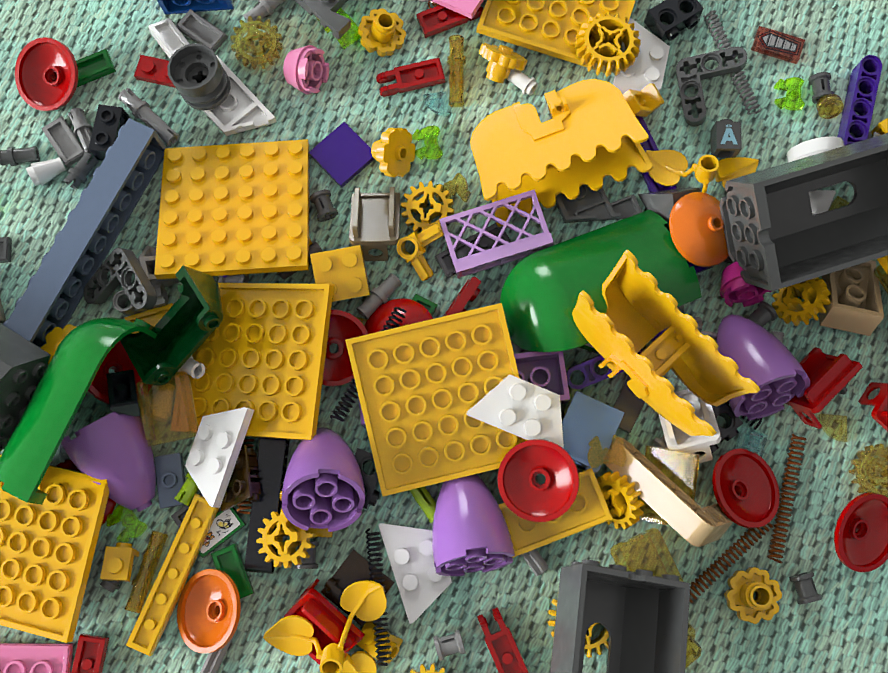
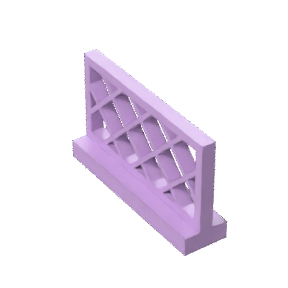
[439,189,554,278]

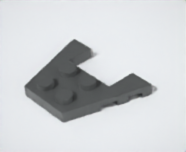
[295,0,351,39]
[556,185,642,223]

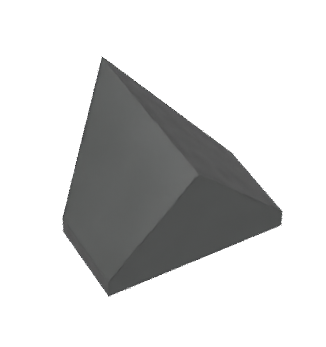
[638,188,701,232]

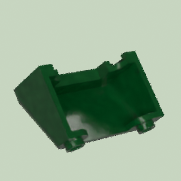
[120,265,224,386]

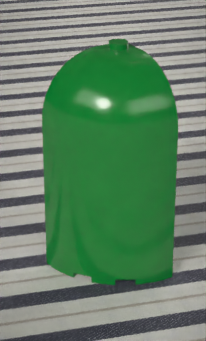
[500,210,702,352]
[0,317,158,505]

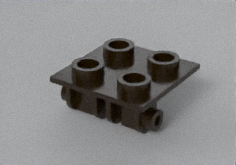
[221,445,262,511]
[321,549,395,626]

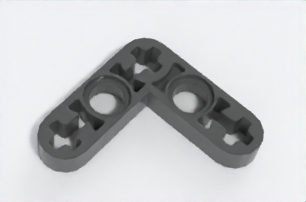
[676,47,747,126]
[83,248,157,310]

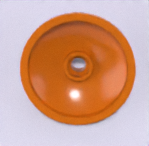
[669,192,729,267]
[177,569,241,653]

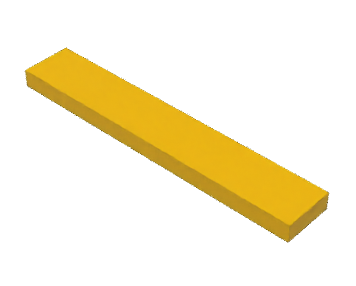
[126,494,219,656]

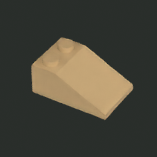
[819,260,884,336]

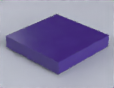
[309,122,374,188]

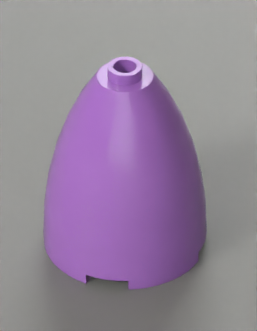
[716,314,810,420]
[61,412,156,512]
[282,427,365,532]
[432,474,515,576]

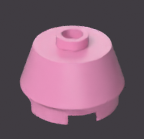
[283,45,329,94]

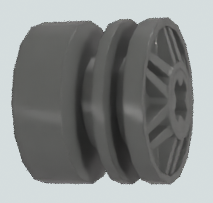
[167,43,231,111]

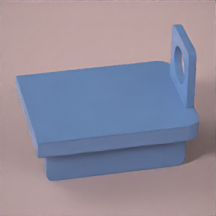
[562,391,624,473]

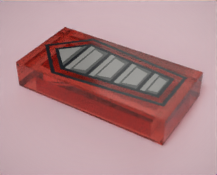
[751,26,805,64]

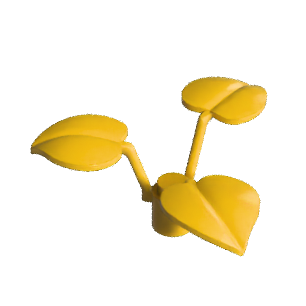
[646,149,759,193]
[263,580,387,673]

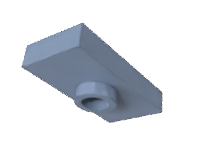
[154,452,185,509]

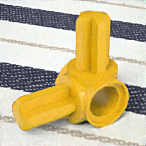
[397,223,444,281]

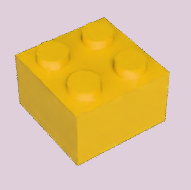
[310,245,371,302]

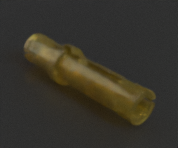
[447,35,466,107]
[124,530,169,613]

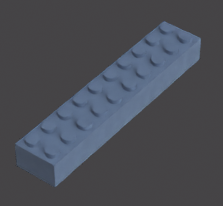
[3,118,168,348]

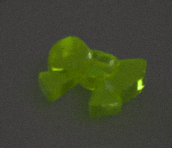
[774,77,805,111]
[412,126,443,160]
[106,505,147,543]

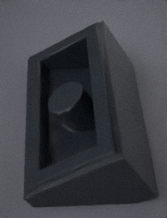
[107,370,140,417]

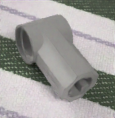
[113,283,169,316]

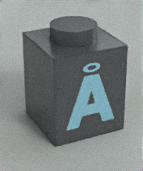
[711,119,742,158]

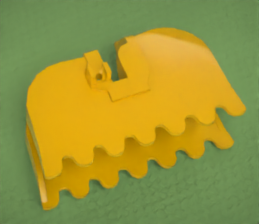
[470,79,653,227]
[572,250,760,436]

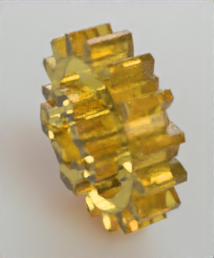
[230,16,283,70]
[849,444,888,498]

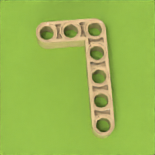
[603,437,733,547]

